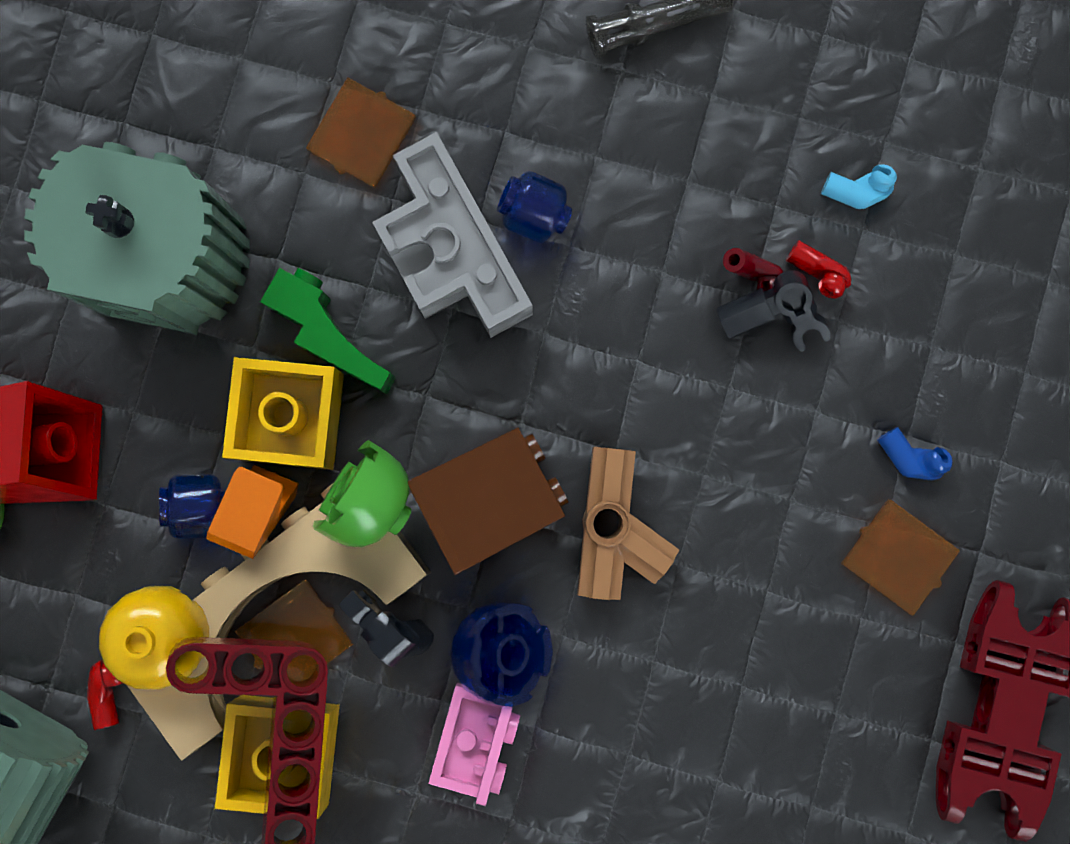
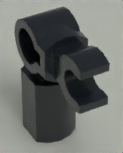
[717,270,830,352]
[339,589,434,667]

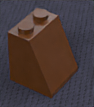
[408,427,569,575]

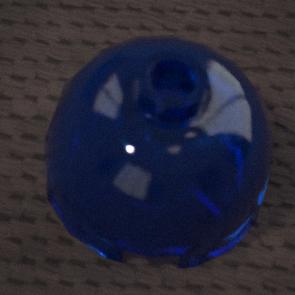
[450,602,553,707]

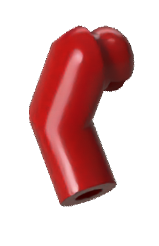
[786,240,852,299]
[87,659,123,730]

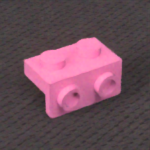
[428,683,520,806]

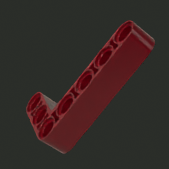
[166,637,328,844]

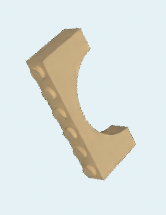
[127,484,431,761]

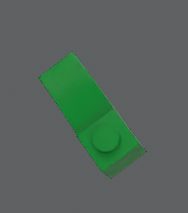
[260,267,396,395]

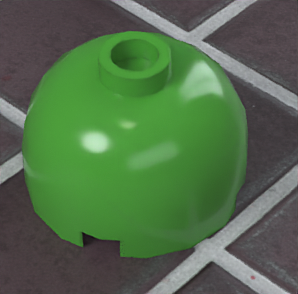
[313,440,412,547]

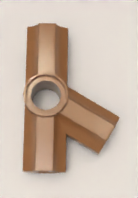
[577,447,679,600]

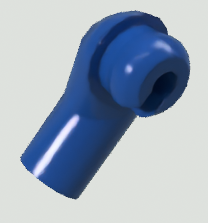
[877,427,953,481]

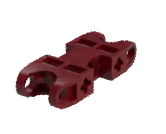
[936,580,1070,842]

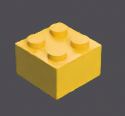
[222,357,344,470]
[215,695,340,819]

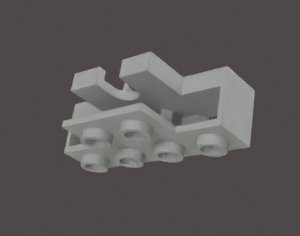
[372,132,533,338]

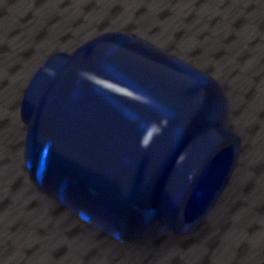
[497,171,573,243]
[159,474,226,539]

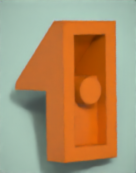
[206,465,299,559]

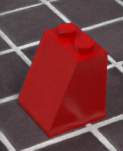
[0,381,102,504]

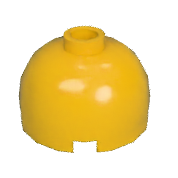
[99,586,209,690]

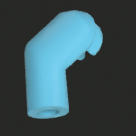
[821,164,897,209]

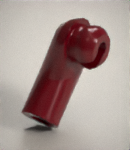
[723,248,784,291]

